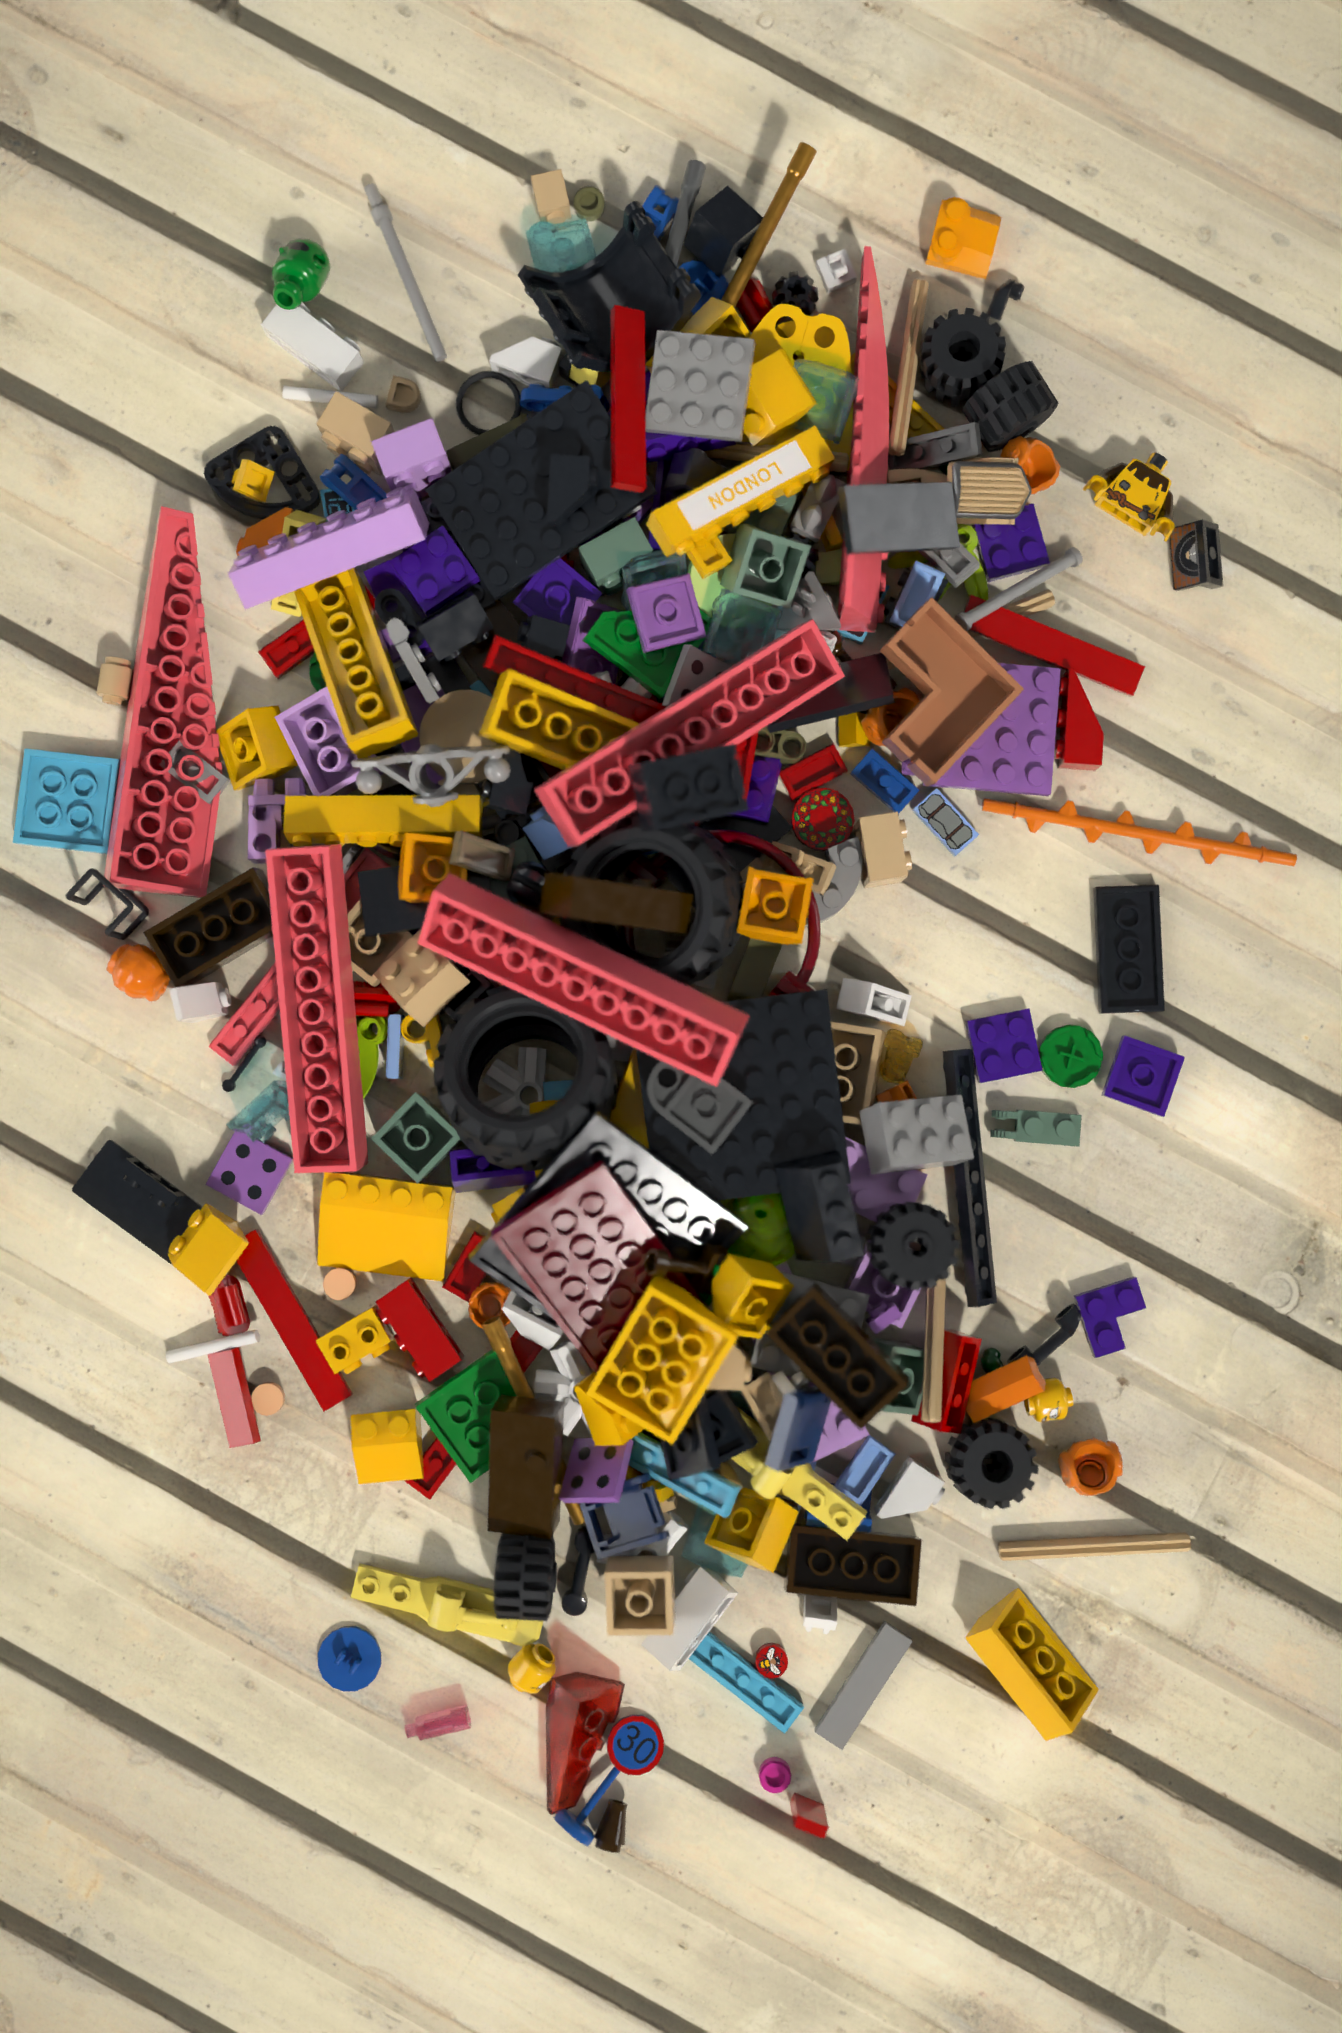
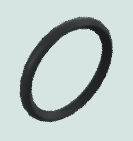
[456,371,522,435]

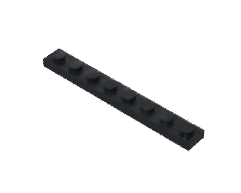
[943,1049,997,1307]

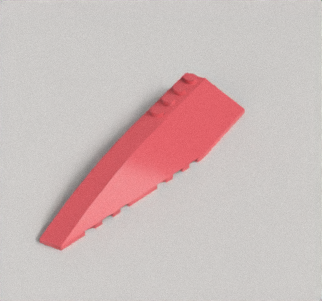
[838,246,889,633]
[103,506,223,898]

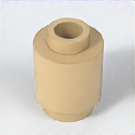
[97,657,133,706]

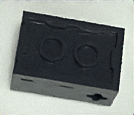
[629,743,749,832]

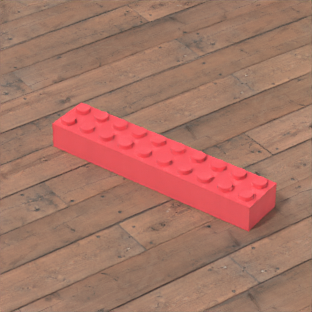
[534,619,845,847]
[265,844,368,1173]
[418,874,749,1086]

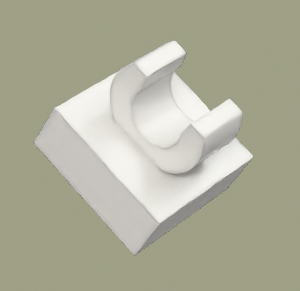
[815,249,857,294]
[771,1370,811,1398]
[803,1595,837,1634]

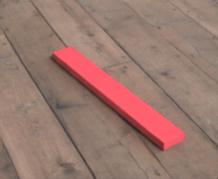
[208,847,391,1066]

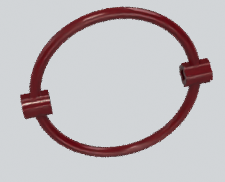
[621,829,821,995]

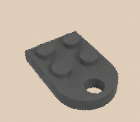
[647,1060,753,1154]

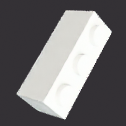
[261,303,364,392]
[641,1566,738,1671]

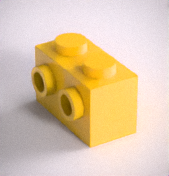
[316,1305,394,1374]

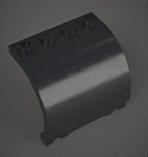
[518,201,701,372]

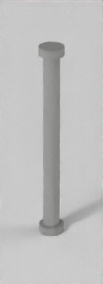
[954,547,1082,631]

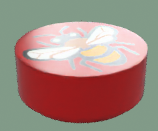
[755,1643,788,1678]

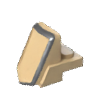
[947,457,1032,525]

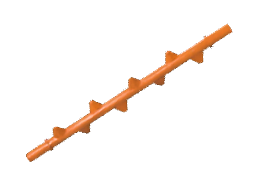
[982,798,1297,867]

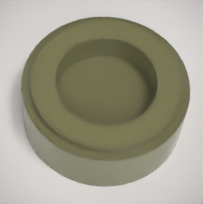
[573,186,605,222]

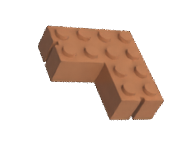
[879,597,1024,786]

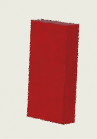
[779,743,848,801]
[442,1231,487,1303]
[790,1792,829,1839]

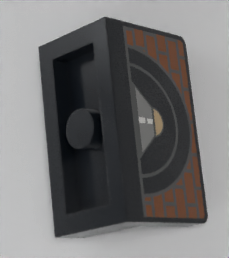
[1169,520,1223,591]

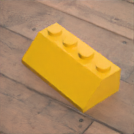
[965,1588,1099,1741]

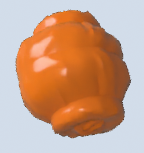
[1000,436,1060,495]
[861,688,919,747]
[106,944,171,1002]
[1058,1438,1123,1496]

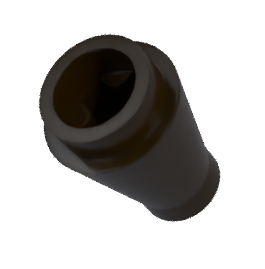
[594,1799,628,1853]

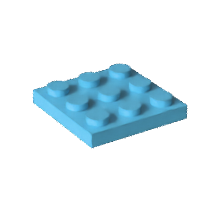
[13,749,120,854]

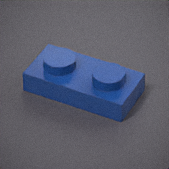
[850,749,919,814]

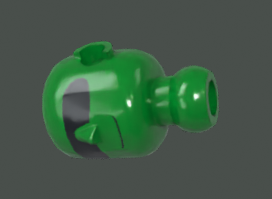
[272,238,331,310]

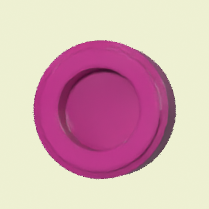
[759,1757,791,1793]

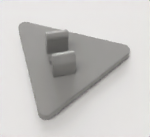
[771,571,841,630]

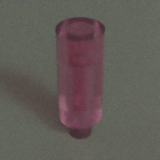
[405,1705,471,1741]

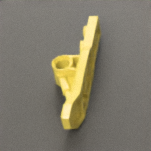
[731,1407,867,1540]
[351,1563,543,1647]

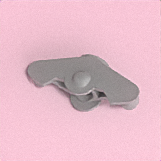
[351,744,510,807]

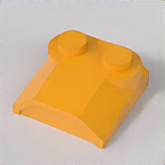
[925,197,1001,279]
[398,833,467,903]
[737,867,813,945]

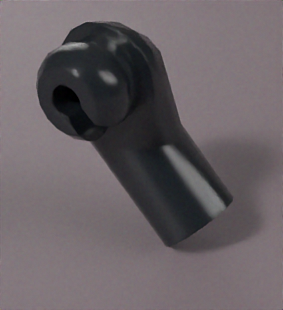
[987,279,1024,321]

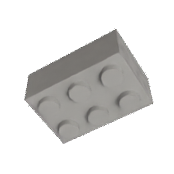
[859,1095,974,1175]

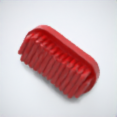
[736,277,781,333]
[353,981,401,1017]
[209,1275,250,1337]

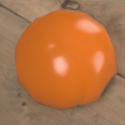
[468,1282,511,1329]

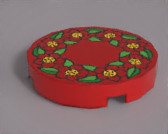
[791,788,855,852]

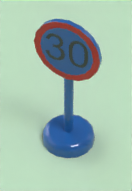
[553,1715,664,1847]

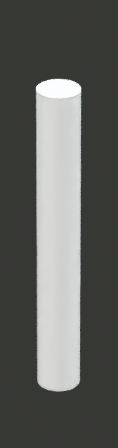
[283,386,378,408]
[166,1330,260,1364]

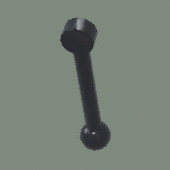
[222,1036,267,1092]

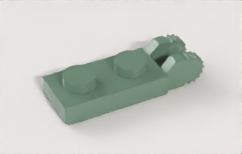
[990,1110,1082,1147]

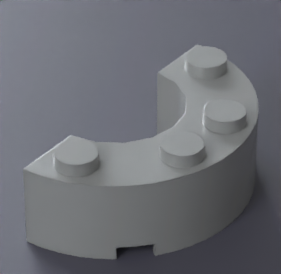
[740,836,863,928]

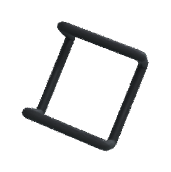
[66,868,149,940]

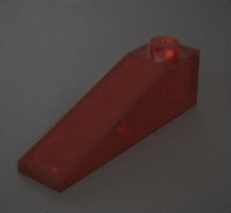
[546,1672,625,1815]

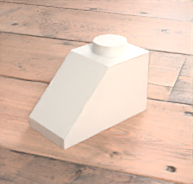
[489,337,563,388]
[836,978,912,1026]
[169,982,231,1023]
[502,1290,563,1350]
[874,1456,945,1519]

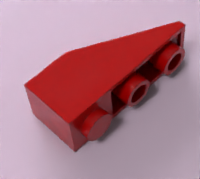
[1054,668,1104,771]

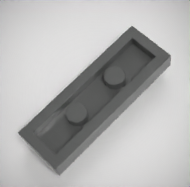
[888,422,983,470]

